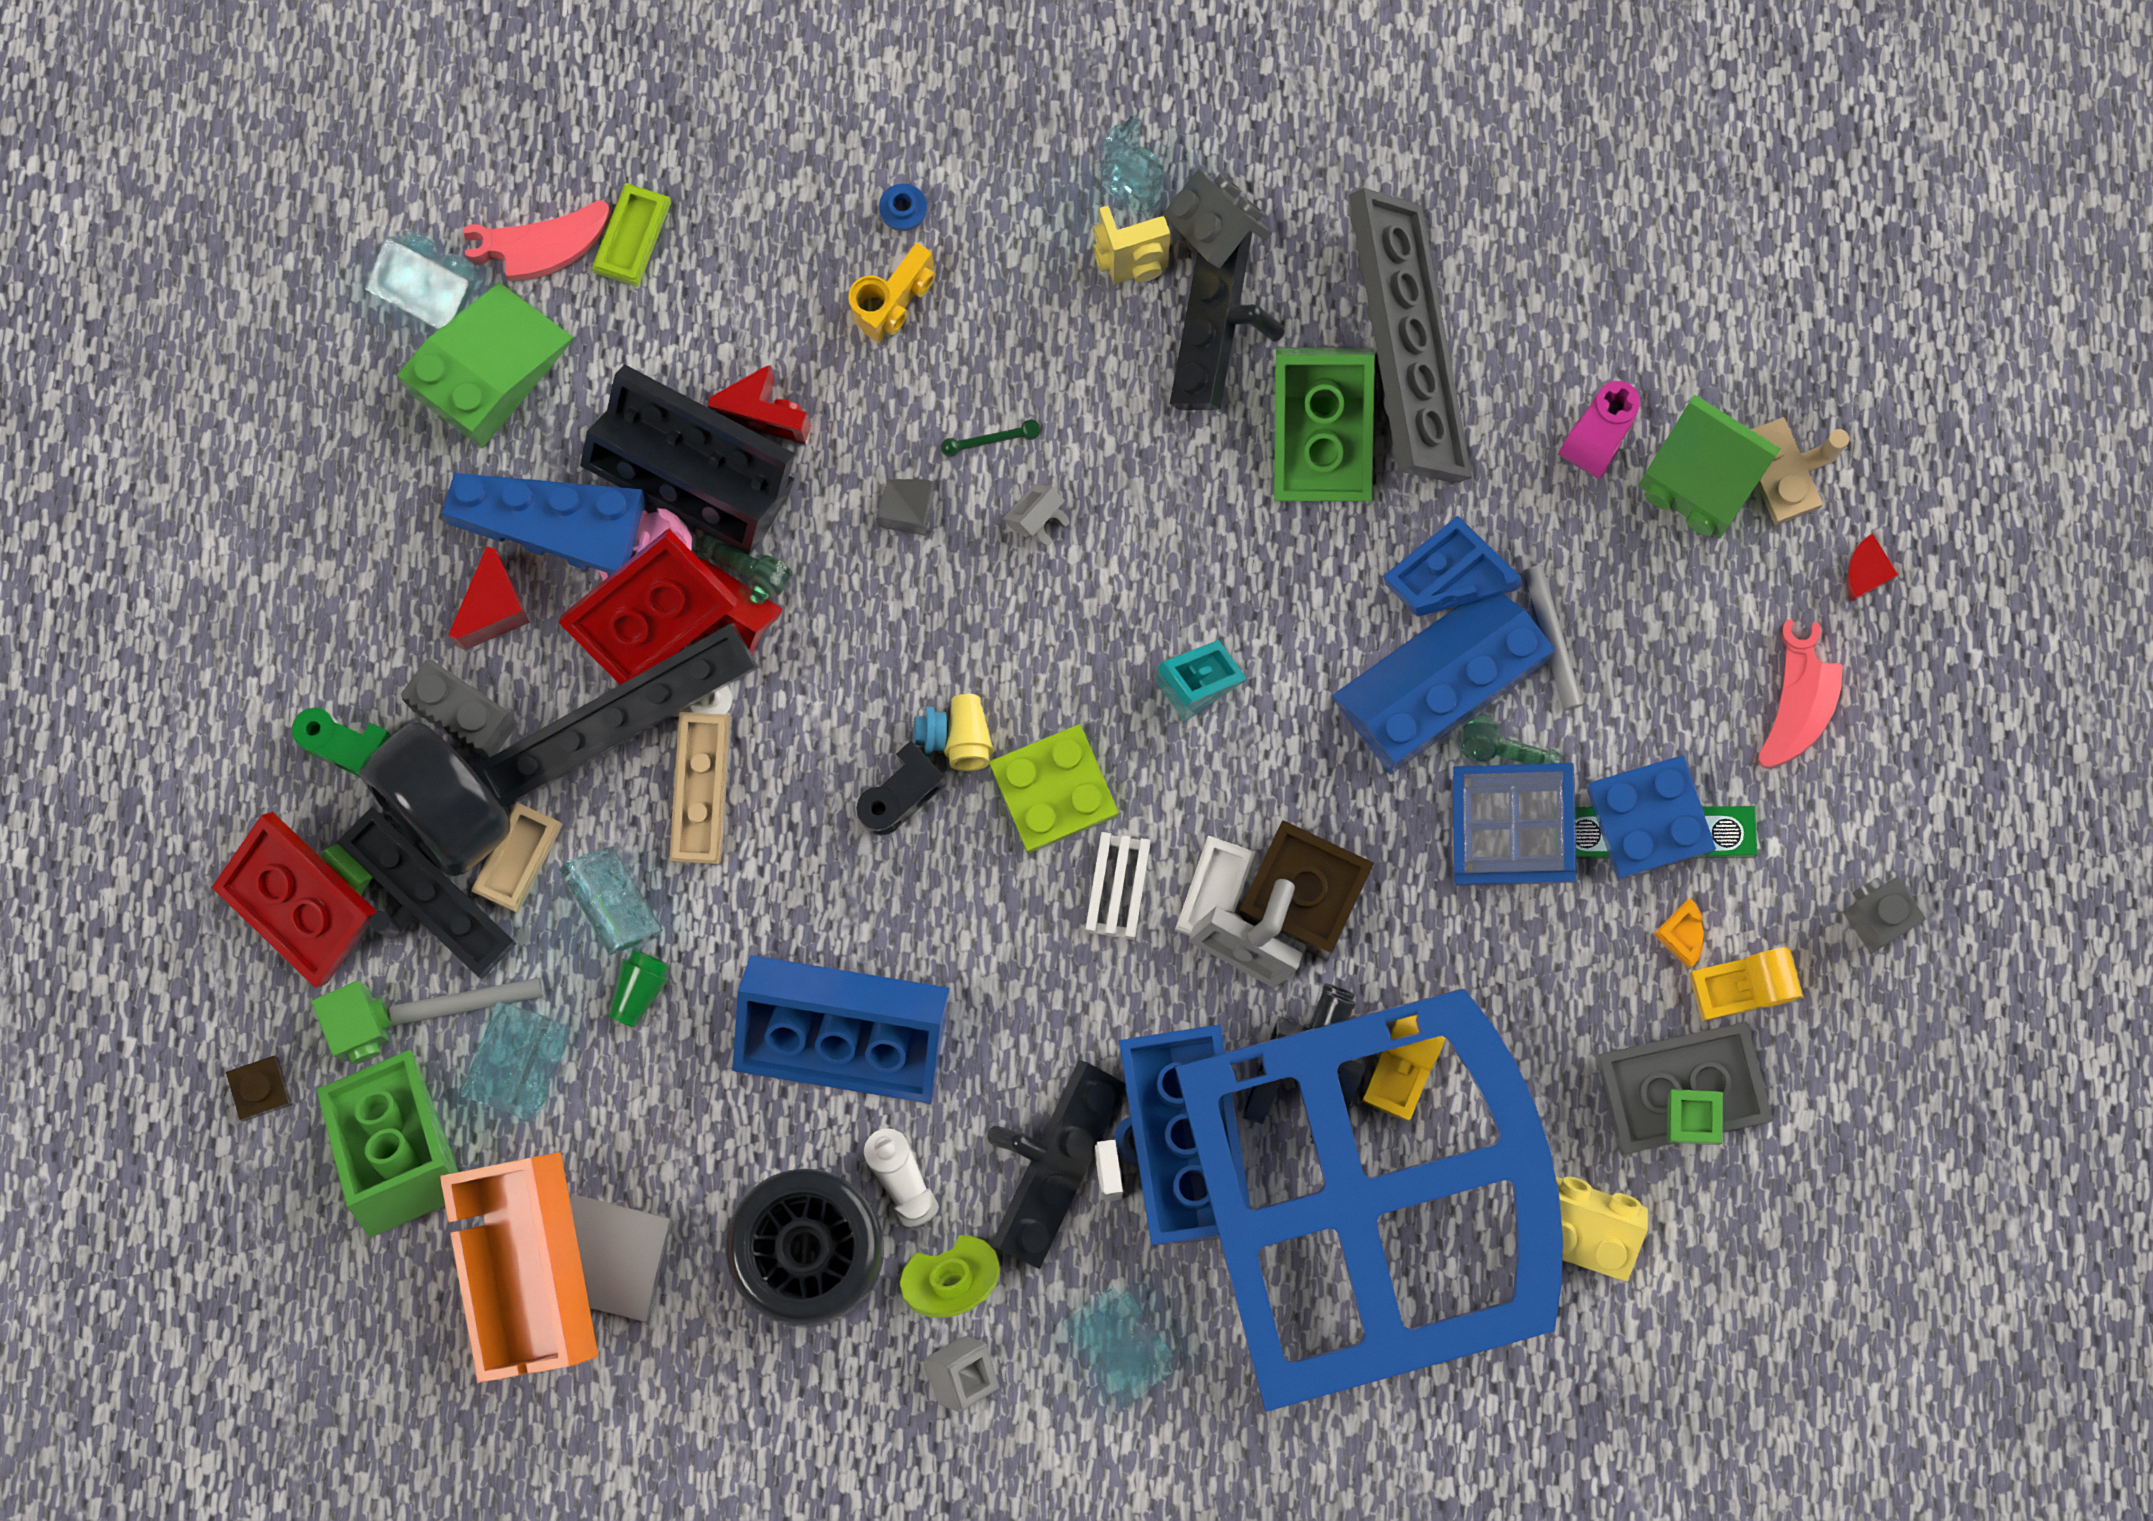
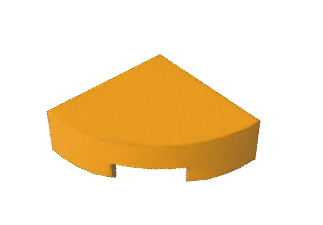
[1653,897,1704,970]

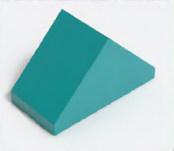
[1156,640,1247,722]

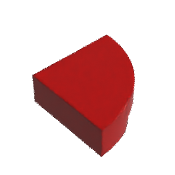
[1846,533,1898,602]

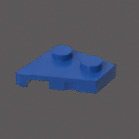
[1383,516,1522,617]

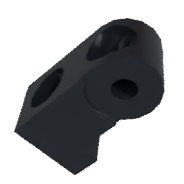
[856,741,947,836]

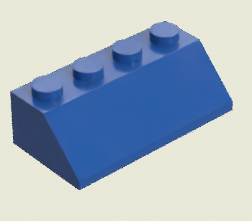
[1331,594,1555,775]
[732,955,950,1104]
[1119,1024,1251,1246]

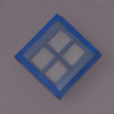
[1453,763,1577,886]

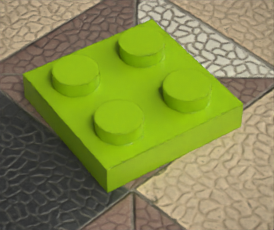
[989,724,1119,854]

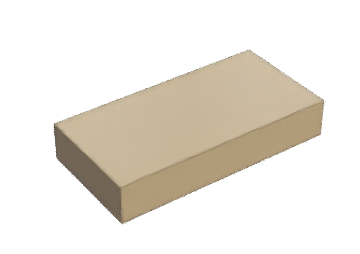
[471,802,563,914]

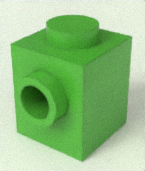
[311,980,393,1065]

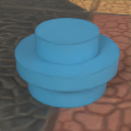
[913,706,947,756]

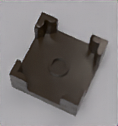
[1238,820,1374,962]

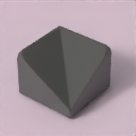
[876,479,935,536]

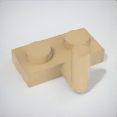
[1751,417,1849,526]

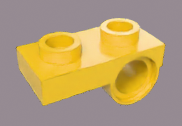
[848,242,936,343]
[1689,947,1803,1022]
[1361,1015,1446,1122]

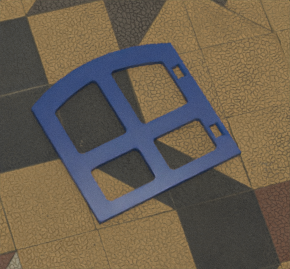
[1174,988,1563,1412]

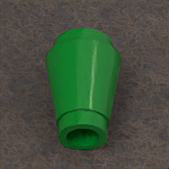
[608,949,670,1028]

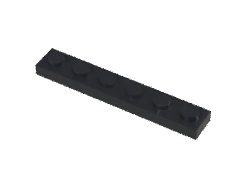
[472,623,758,809]

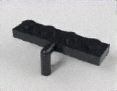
[1169,231,1285,410]
[336,807,517,980]
[987,1060,1126,1269]

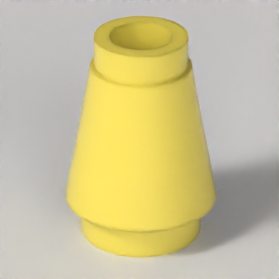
[944,694,994,771]

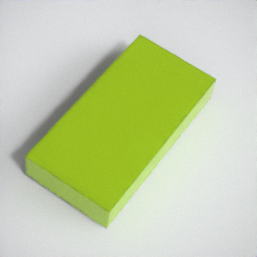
[592,183,671,287]

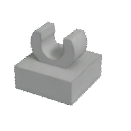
[1002,484,1070,545]

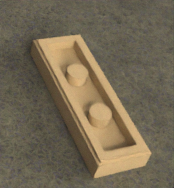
[669,712,731,864]

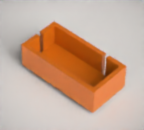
[440,1152,599,1383]

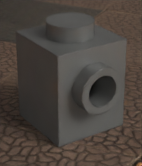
[1843,876,1926,954]

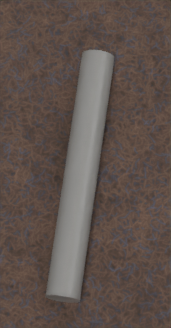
[1524,565,1583,711]
[389,977,543,1026]

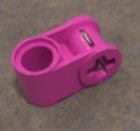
[1558,381,1640,480]

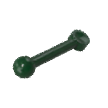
[941,420,1040,457]

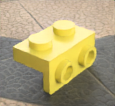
[1092,205,1170,284]
[1556,1176,1648,1282]

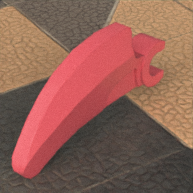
[463,200,611,281]
[1758,620,1843,769]

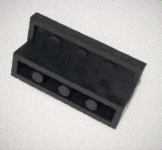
[580,364,795,555]

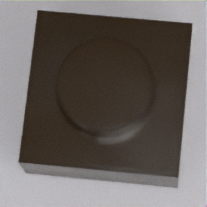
[226,1056,292,1121]

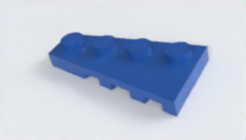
[442,473,646,577]

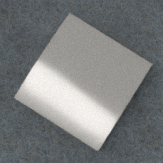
[570,1194,673,1323]

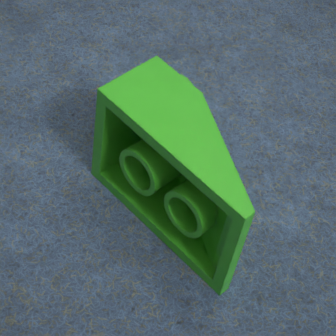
[397,282,574,449]
[1274,347,1375,502]
[1638,394,1781,539]
[316,1049,458,1238]

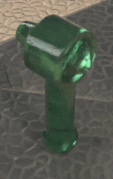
[695,535,792,604]
[1461,713,1563,764]

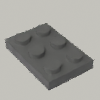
[1596,1022,1773,1156]

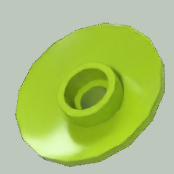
[900,1235,1001,1318]

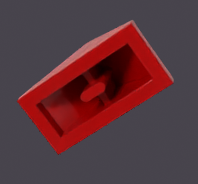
[448,546,530,650]

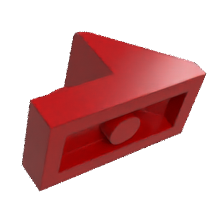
[707,365,811,444]

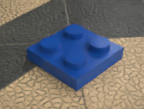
[1586,755,1716,881]

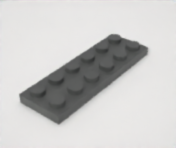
[1349,188,1472,483]

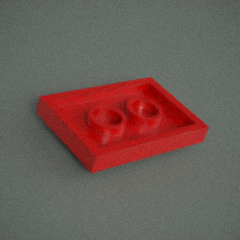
[558,528,737,685]
[211,811,377,989]

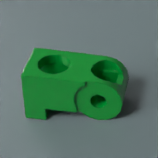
[292,707,393,778]

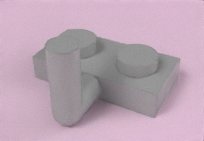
[1188,879,1303,988]

